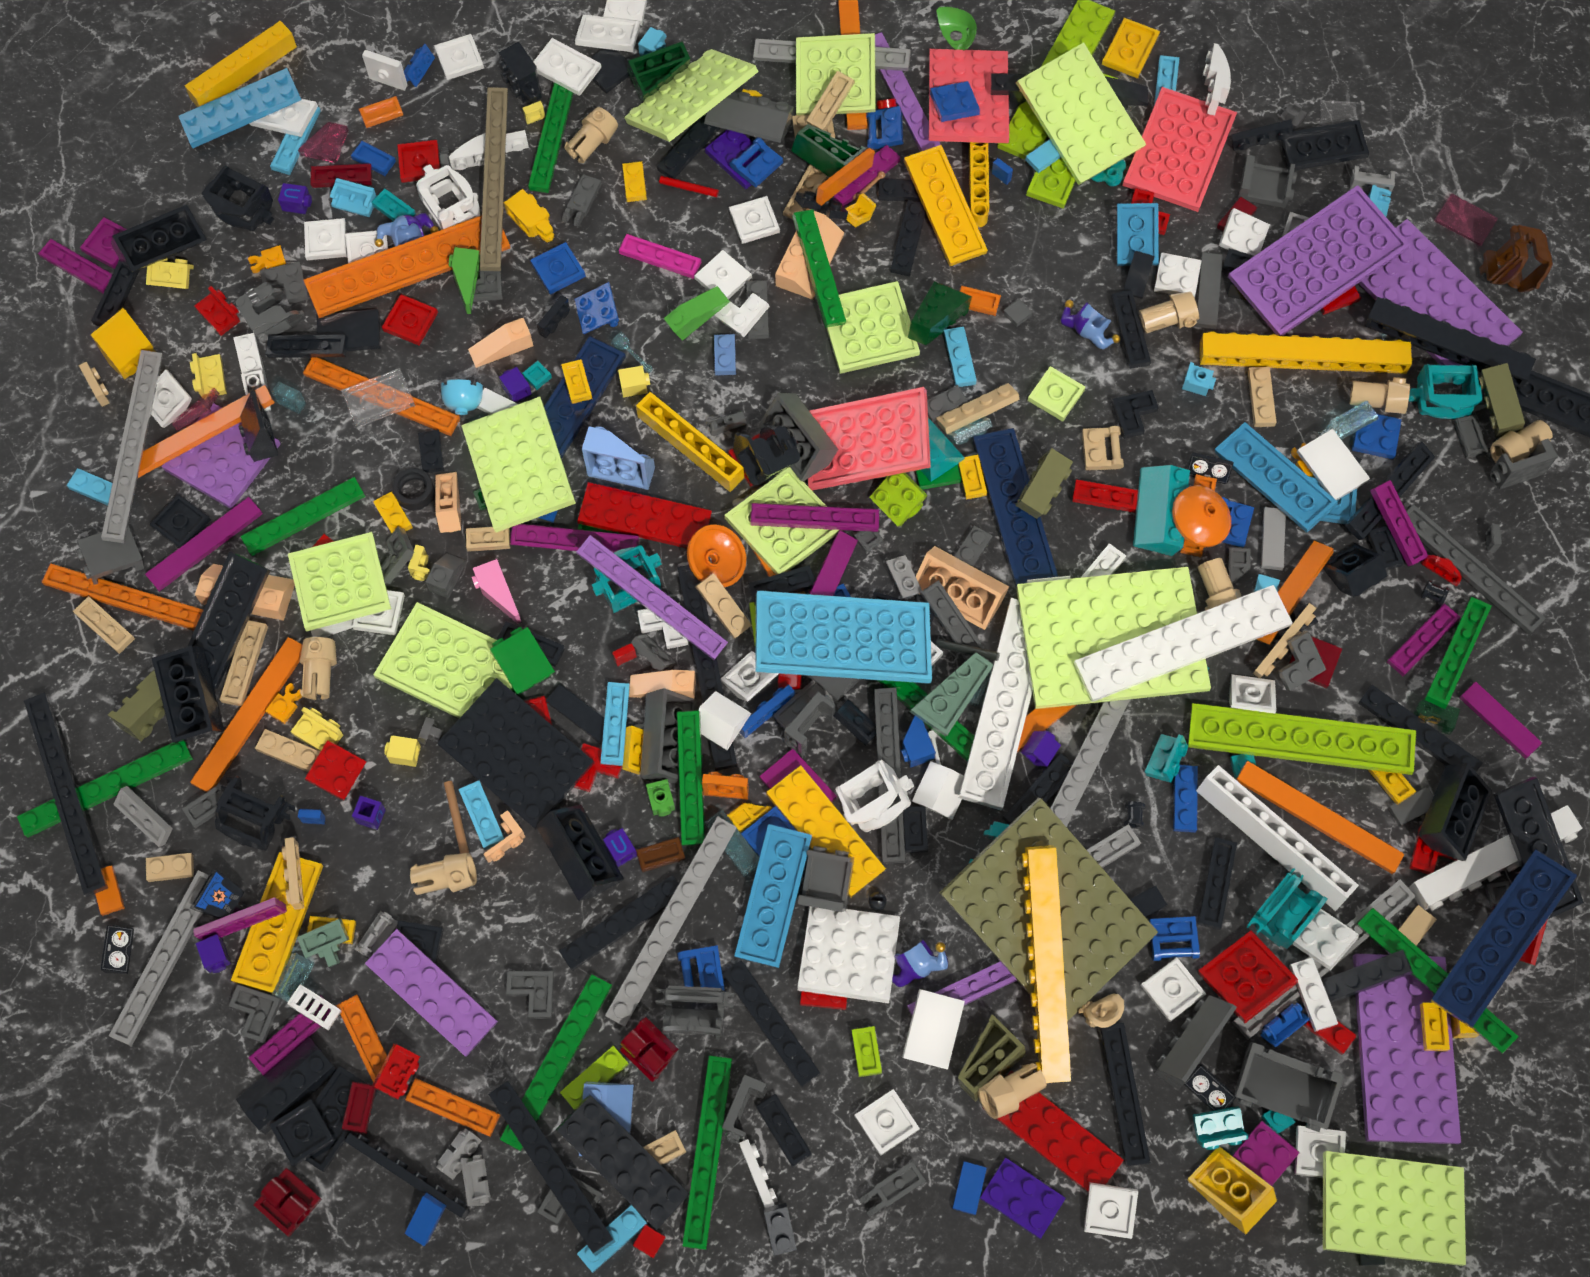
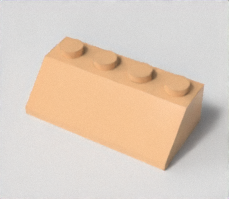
[775,209,844,300]
[916,546,1009,630]
[195,564,295,621]

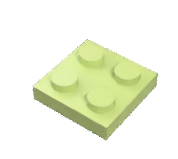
[1028,366,1085,421]

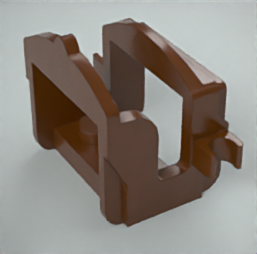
[1479,225,1553,293]

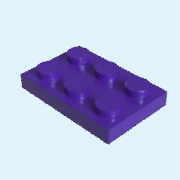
[705,130,761,189]
[980,1158,1066,1239]

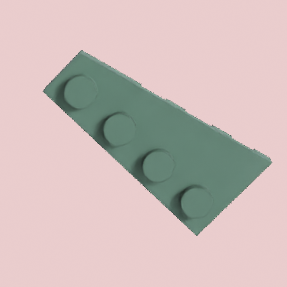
[909,653,994,737]

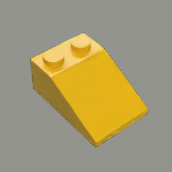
[91,308,156,379]
[1188,1147,1277,1235]

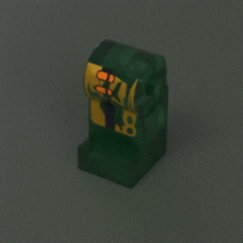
[1414,699,1460,735]

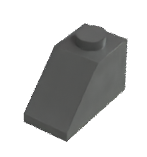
[425,553,466,599]

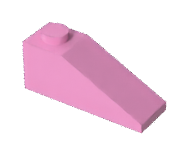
[472,559,521,624]

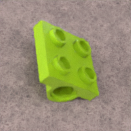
[870,473,928,526]

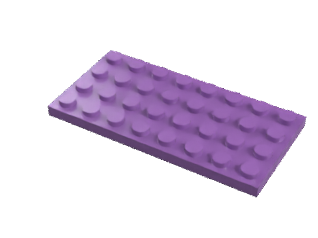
[1228,185,1410,336]
[1359,219,1523,385]
[1353,954,1461,1144]

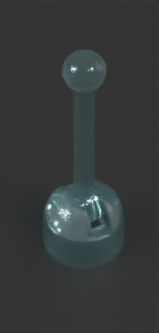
[611,332,653,373]

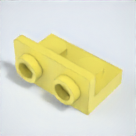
[146,258,194,289]
[190,353,227,399]
[291,707,343,752]

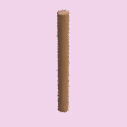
[444,781,469,854]

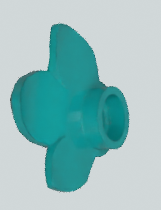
[1090,159,1126,186]

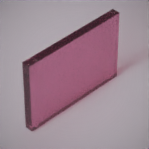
[1434,194,1498,246]

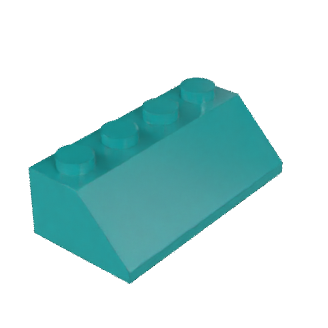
[921,418,965,482]
[1133,465,1190,556]

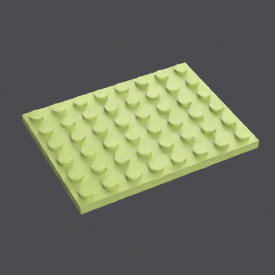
[1016,567,1211,709]

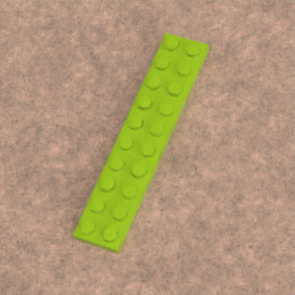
[998,0,1115,160]
[1188,703,1416,775]

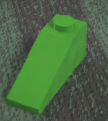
[449,247,480,314]
[664,286,730,341]

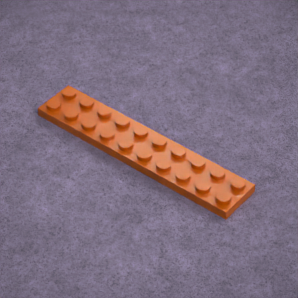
[304,215,510,318]

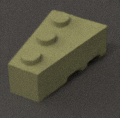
[1478,363,1525,438]
[1016,448,1073,519]
[108,670,165,742]
[958,1014,1026,1102]

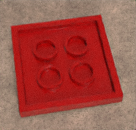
[1198,931,1298,1024]

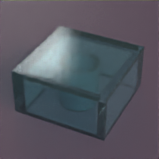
[271,381,306,414]

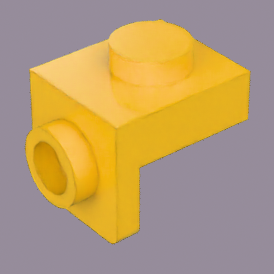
[845,193,876,227]

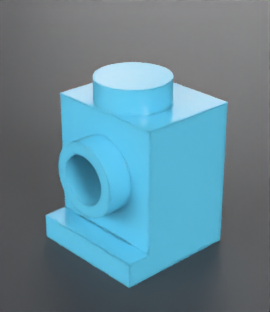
[638,27,667,56]
[1182,362,1216,396]

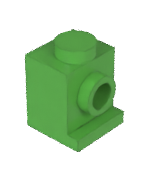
[646,779,675,816]

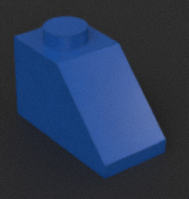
[900,716,936,768]

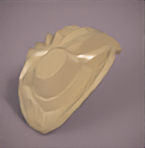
[1078,994,1124,1028]

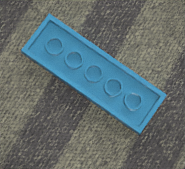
[179,68,302,148]
[1215,422,1338,533]
[734,824,812,968]

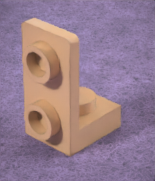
[483,810,525,863]

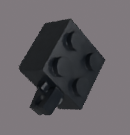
[498,42,542,103]

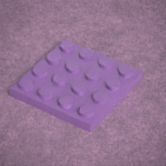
[161,402,281,509]

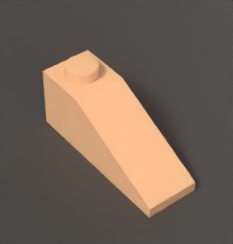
[468,318,533,368]
[436,472,461,533]
[629,670,696,699]

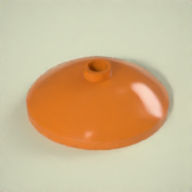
[1172,485,1231,547]
[687,525,746,588]

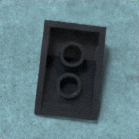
[239,391,278,462]

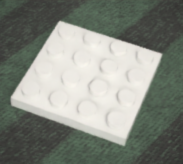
[797,906,900,1003]

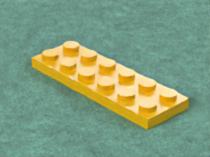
[904,145,988,267]
[766,765,886,898]
[231,852,323,995]

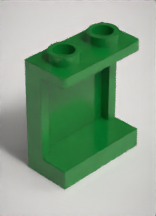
[490,627,555,696]

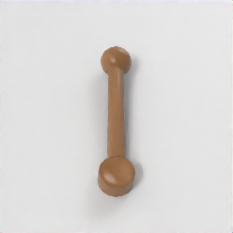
[853,171,885,201]

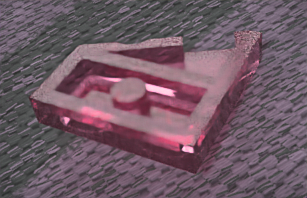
[298,122,349,163]
[172,388,220,431]

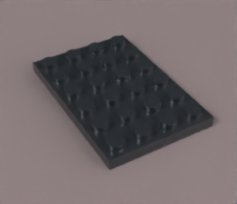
[437,678,595,830]

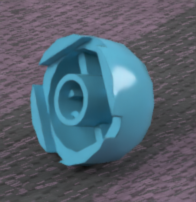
[441,379,483,415]

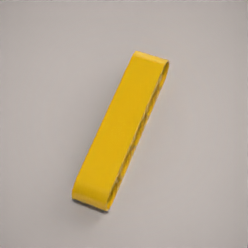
[969,142,989,227]

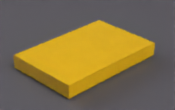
[1102,18,1160,78]

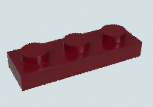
[310,164,372,188]

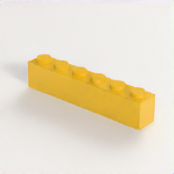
[185,21,297,107]
[636,392,744,492]

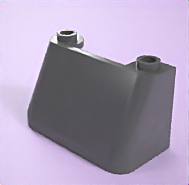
[1234,1042,1344,1132]

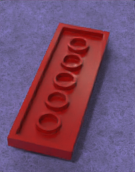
[578,482,712,548]
[982,1070,1124,1194]

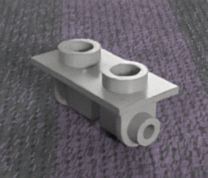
[886,555,922,601]
[355,911,398,958]
[436,1128,482,1180]
[461,1155,491,1206]

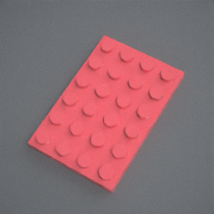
[929,49,1009,143]
[1122,87,1237,212]
[808,387,931,491]

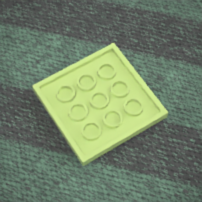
[796,33,876,115]
[827,281,920,374]
[725,467,842,575]
[288,532,391,632]

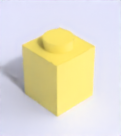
[618,366,650,398]
[385,736,421,767]

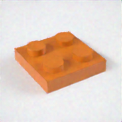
[702,772,749,800]

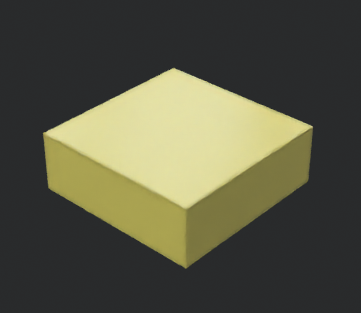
[522,101,545,124]

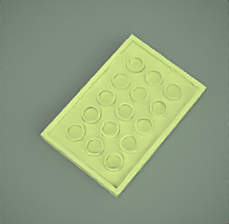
[1016,43,1146,185]
[624,49,758,142]
[462,397,576,532]
[374,602,513,719]
[1323,1151,1466,1266]

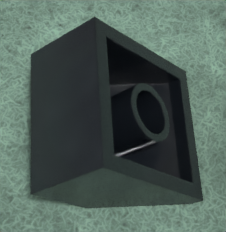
[1323,543,1387,598]

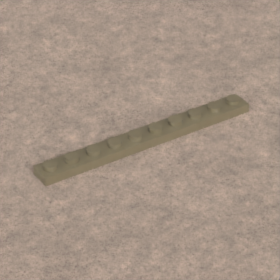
[480,87,508,271]

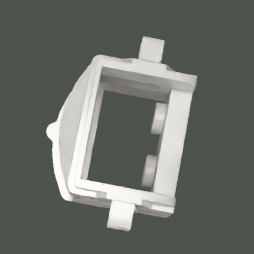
[416,164,480,230]
[835,760,914,832]

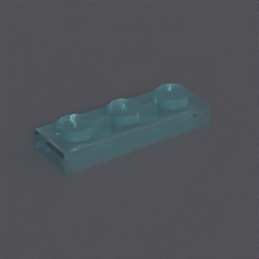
[704,809,759,877]

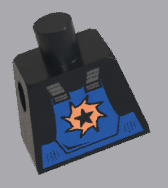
[190,869,249,919]

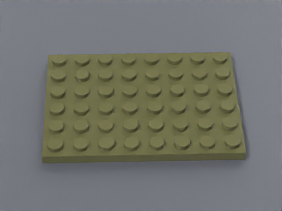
[939,798,1158,1022]

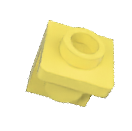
[408,545,430,581]

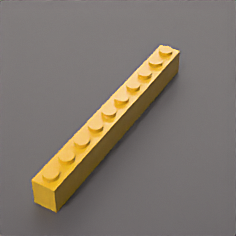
[1200,332,1412,374]
[1022,845,1071,1083]

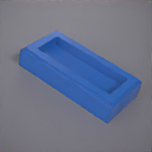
[351,141,396,176]
[952,1162,987,1215]
[405,1193,446,1246]

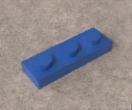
[739,685,795,738]
[1173,765,1198,833]

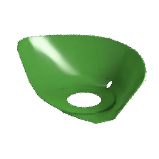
[936,7,976,51]

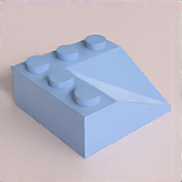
[582,426,655,490]

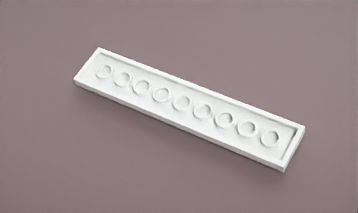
[1074,585,1292,702]
[958,598,1033,810]

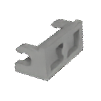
[1350,166,1395,196]

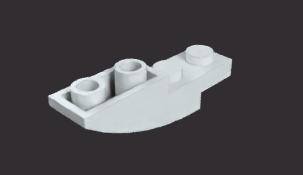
[1203,43,1231,116]
[449,130,529,170]
[233,333,271,411]

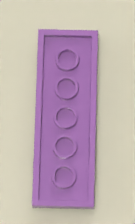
[365,929,498,1057]

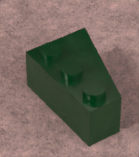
[627,41,690,103]
[791,124,867,177]
[908,281,972,346]

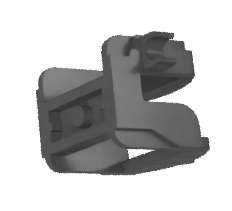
[236,282,304,342]
[655,986,735,1041]

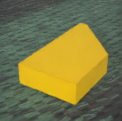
[726,803,772,835]

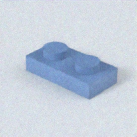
[714,334,736,375]

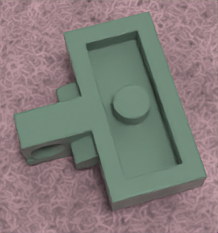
[297,919,349,967]

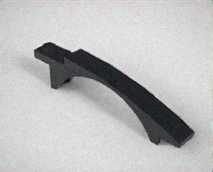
[991,69,1149,110]

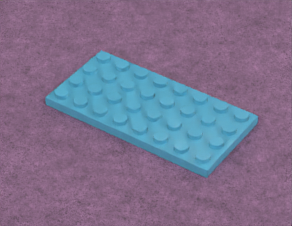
[755,591,932,683]

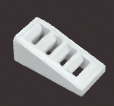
[287,984,341,1030]

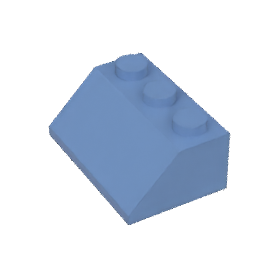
[579,1082,634,1156]

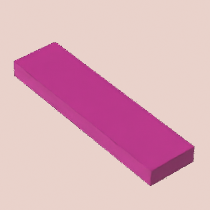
[619,234,702,279]

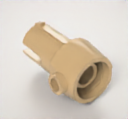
[564,107,618,163]
[1139,291,1199,334]
[1349,377,1410,414]
[1490,420,1553,463]
[1198,558,1241,611]
[299,637,337,700]
[410,853,477,895]
[978,1063,1047,1119]

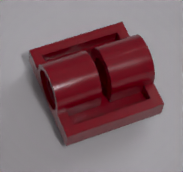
[620,1017,679,1082]
[254,1168,322,1237]

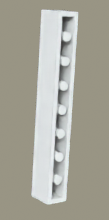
[1196,765,1359,911]
[1408,805,1582,911]

